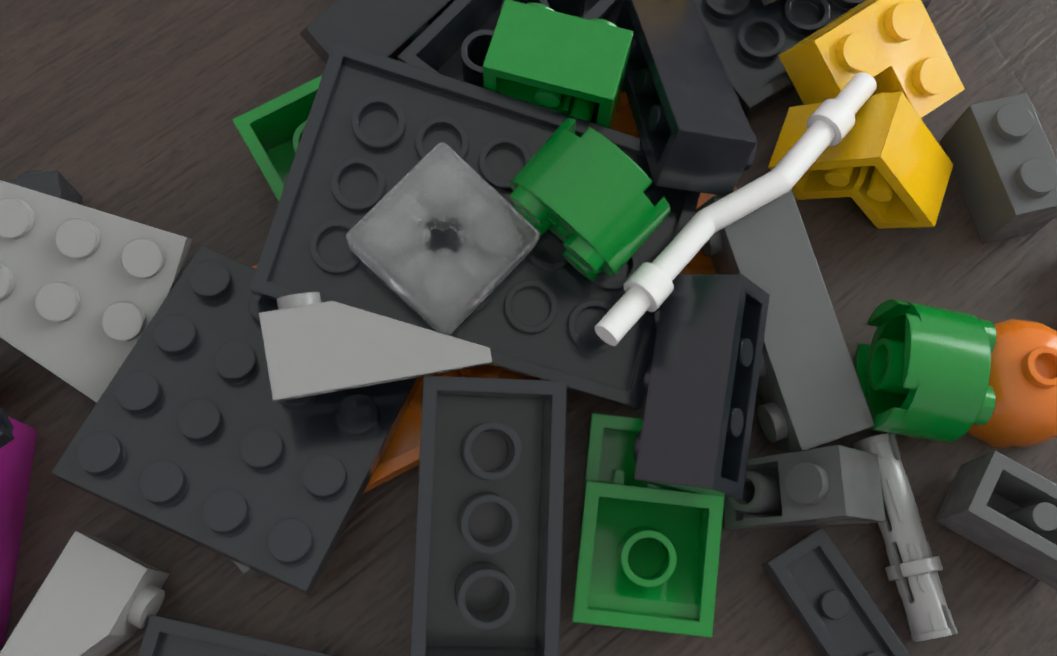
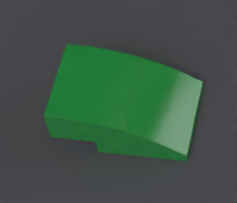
[572,413,724,638]

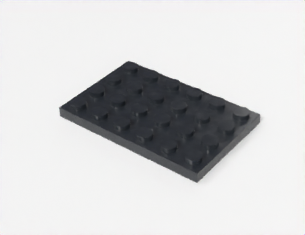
[249,40,701,410]

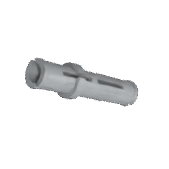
[853,433,958,642]

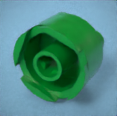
[509,118,671,281]
[853,299,997,443]

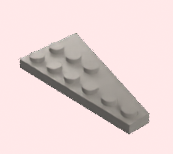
[0,180,193,403]

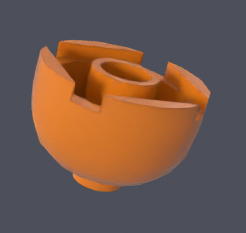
[967,319,1057,449]

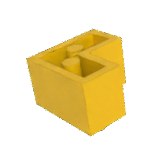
[778,0,965,118]
[768,91,953,229]

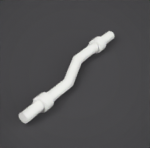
[594,72,877,346]

